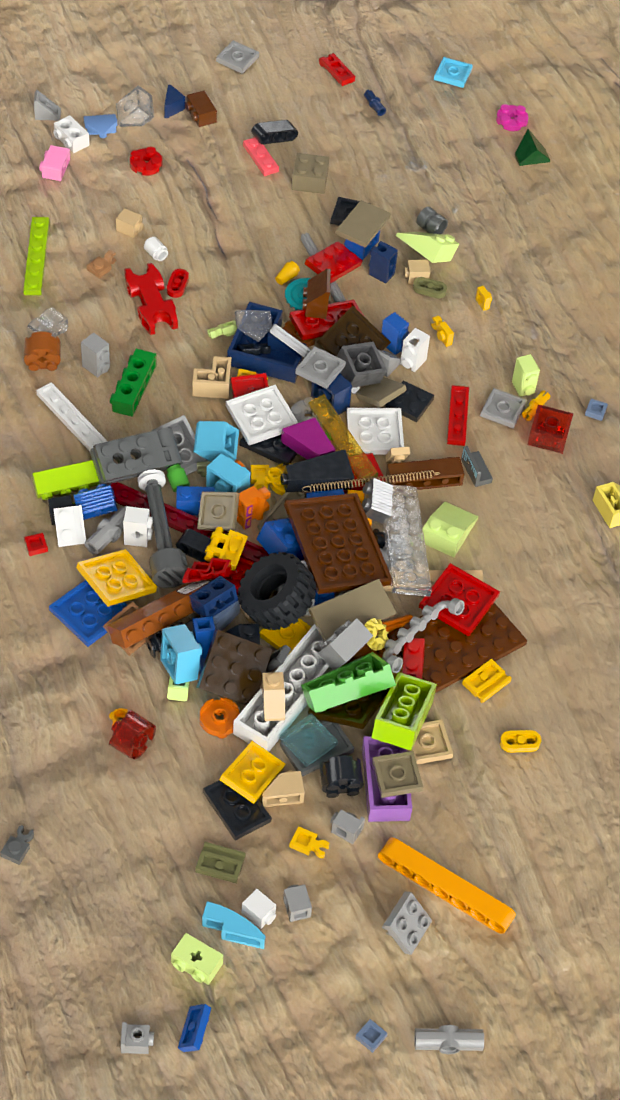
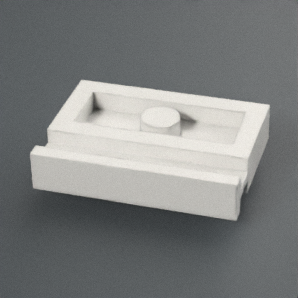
[54,505,86,547]

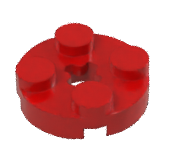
[130,146,163,176]

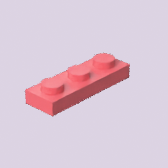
[243,137,279,176]

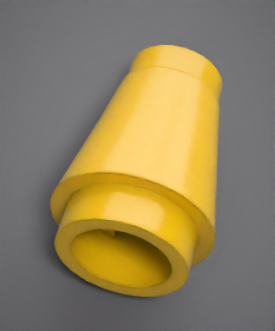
[275,261,300,285]

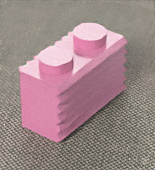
[39,145,71,182]

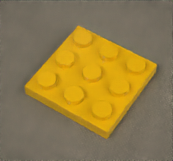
[76,549,157,607]

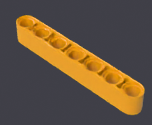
[378,837,516,934]

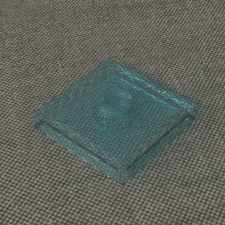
[280,713,338,767]

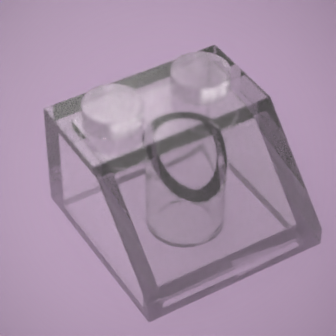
[116,85,154,127]

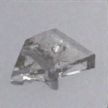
[235,310,272,342]

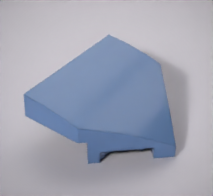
[83,114,118,139]

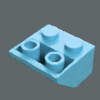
[193,421,239,461]

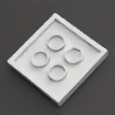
[226,385,298,445]
[346,408,404,455]

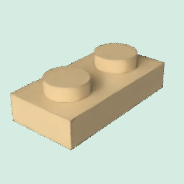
[385,447,410,464]

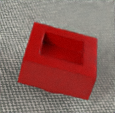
[24,533,48,556]

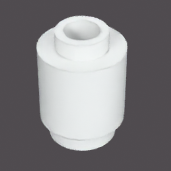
[144,237,168,261]

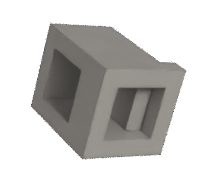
[330,810,365,844]
[121,1022,154,1054]

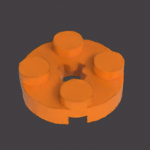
[200,698,240,738]

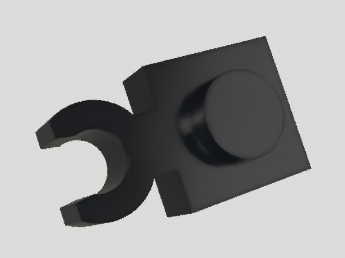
[237,343,271,356]

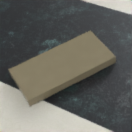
[308,579,397,641]

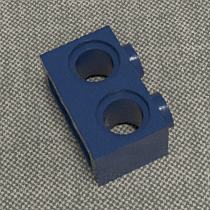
[189,576,238,617]

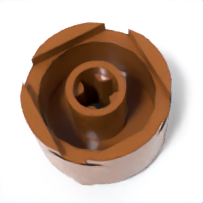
[24,331,61,371]

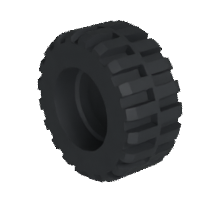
[238,552,316,630]

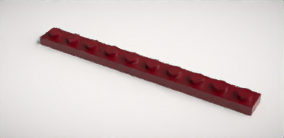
[109,482,269,563]

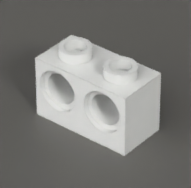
[53,115,89,153]

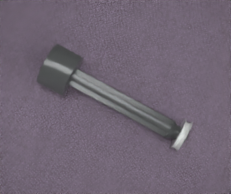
[138,469,188,588]

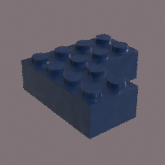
[227,302,306,383]

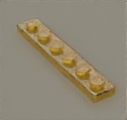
[308,394,378,484]

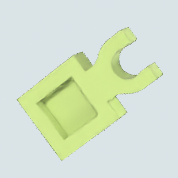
[207,320,239,339]

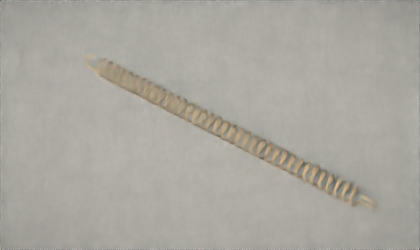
[302,470,440,492]

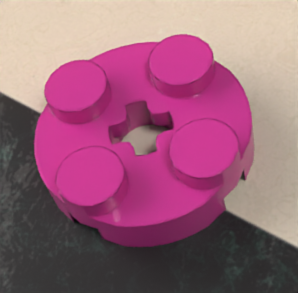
[496,104,528,131]

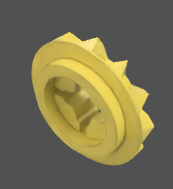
[365,618,389,651]

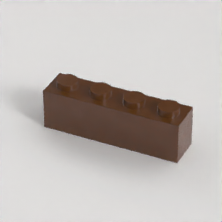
[386,457,465,493]

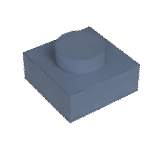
[585,399,608,421]
[355,1019,388,1053]

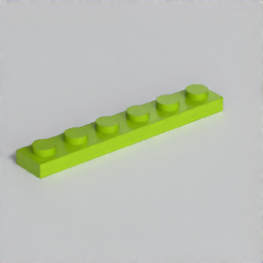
[24,217,49,295]

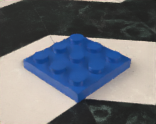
[49,580,128,647]

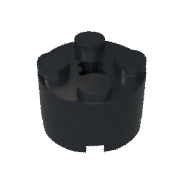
[319,755,364,798]

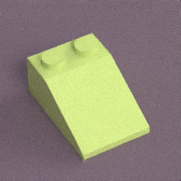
[396,232,459,263]
[420,502,479,557]

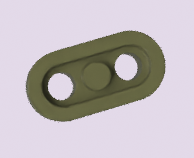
[413,277,447,299]

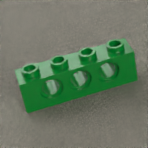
[110,348,157,417]

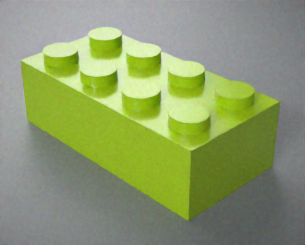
[371,672,437,751]

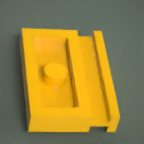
[462,659,512,703]

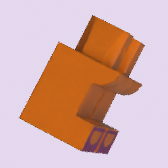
[237,486,271,530]

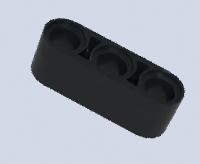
[251,120,298,144]
[175,529,224,563]

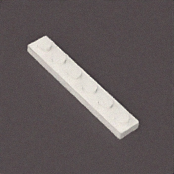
[36,382,108,451]

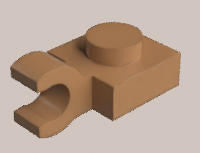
[87,250,117,279]

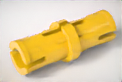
[522,390,550,421]

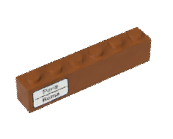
[107,579,213,649]

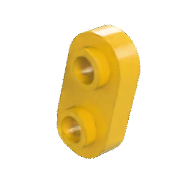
[500,730,541,752]

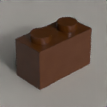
[185,91,217,127]

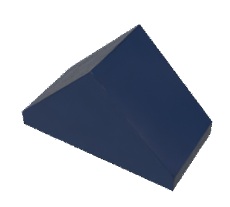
[164,85,185,118]

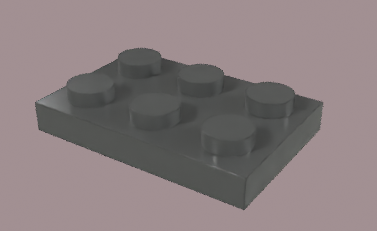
[280,721,354,777]

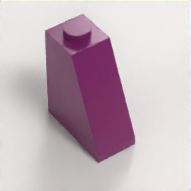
[281,418,336,460]

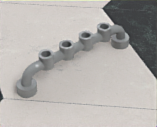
[382,598,464,673]

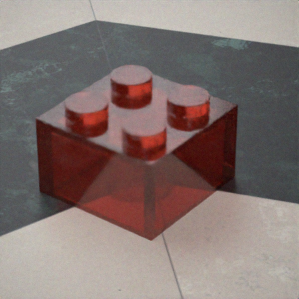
[527,404,574,454]

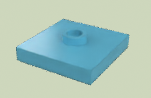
[434,57,473,88]

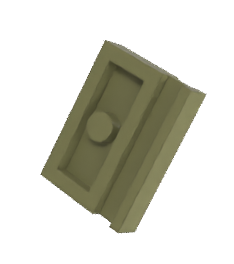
[195,842,246,884]

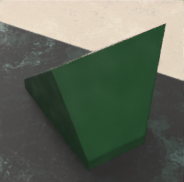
[515,129,550,166]

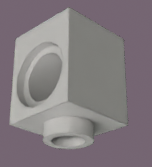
[283,885,312,922]

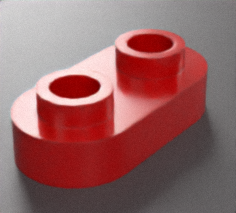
[167,269,189,298]

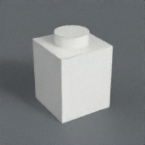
[241,889,276,929]

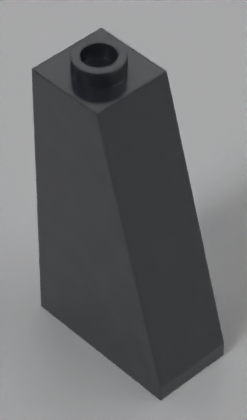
[280,450,354,493]

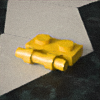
[204,527,248,571]

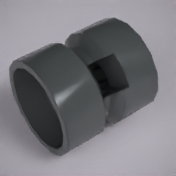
[416,206,448,234]

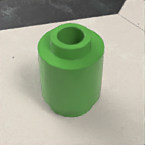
[166,464,190,492]

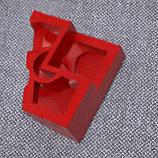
[182,558,232,583]

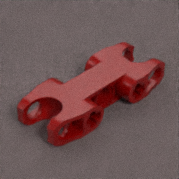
[124,263,178,335]

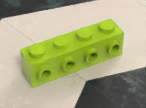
[32,460,100,500]

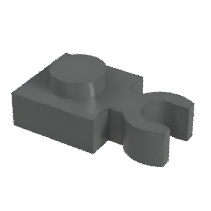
[0,825,34,865]

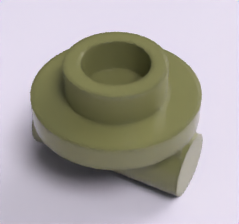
[197,461,212,477]

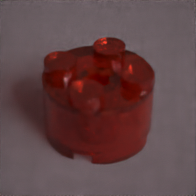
[109,710,156,760]

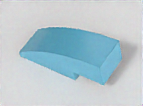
[202,901,266,949]

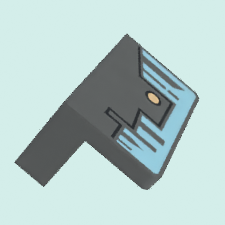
[461,446,493,487]

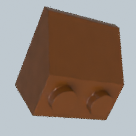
[302,269,331,319]

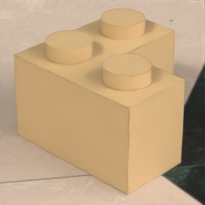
[192,356,231,399]

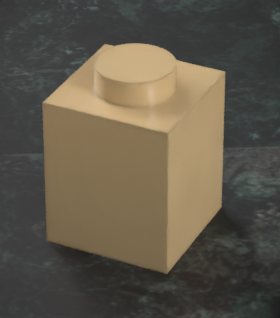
[116,208,143,238]
[404,260,430,284]

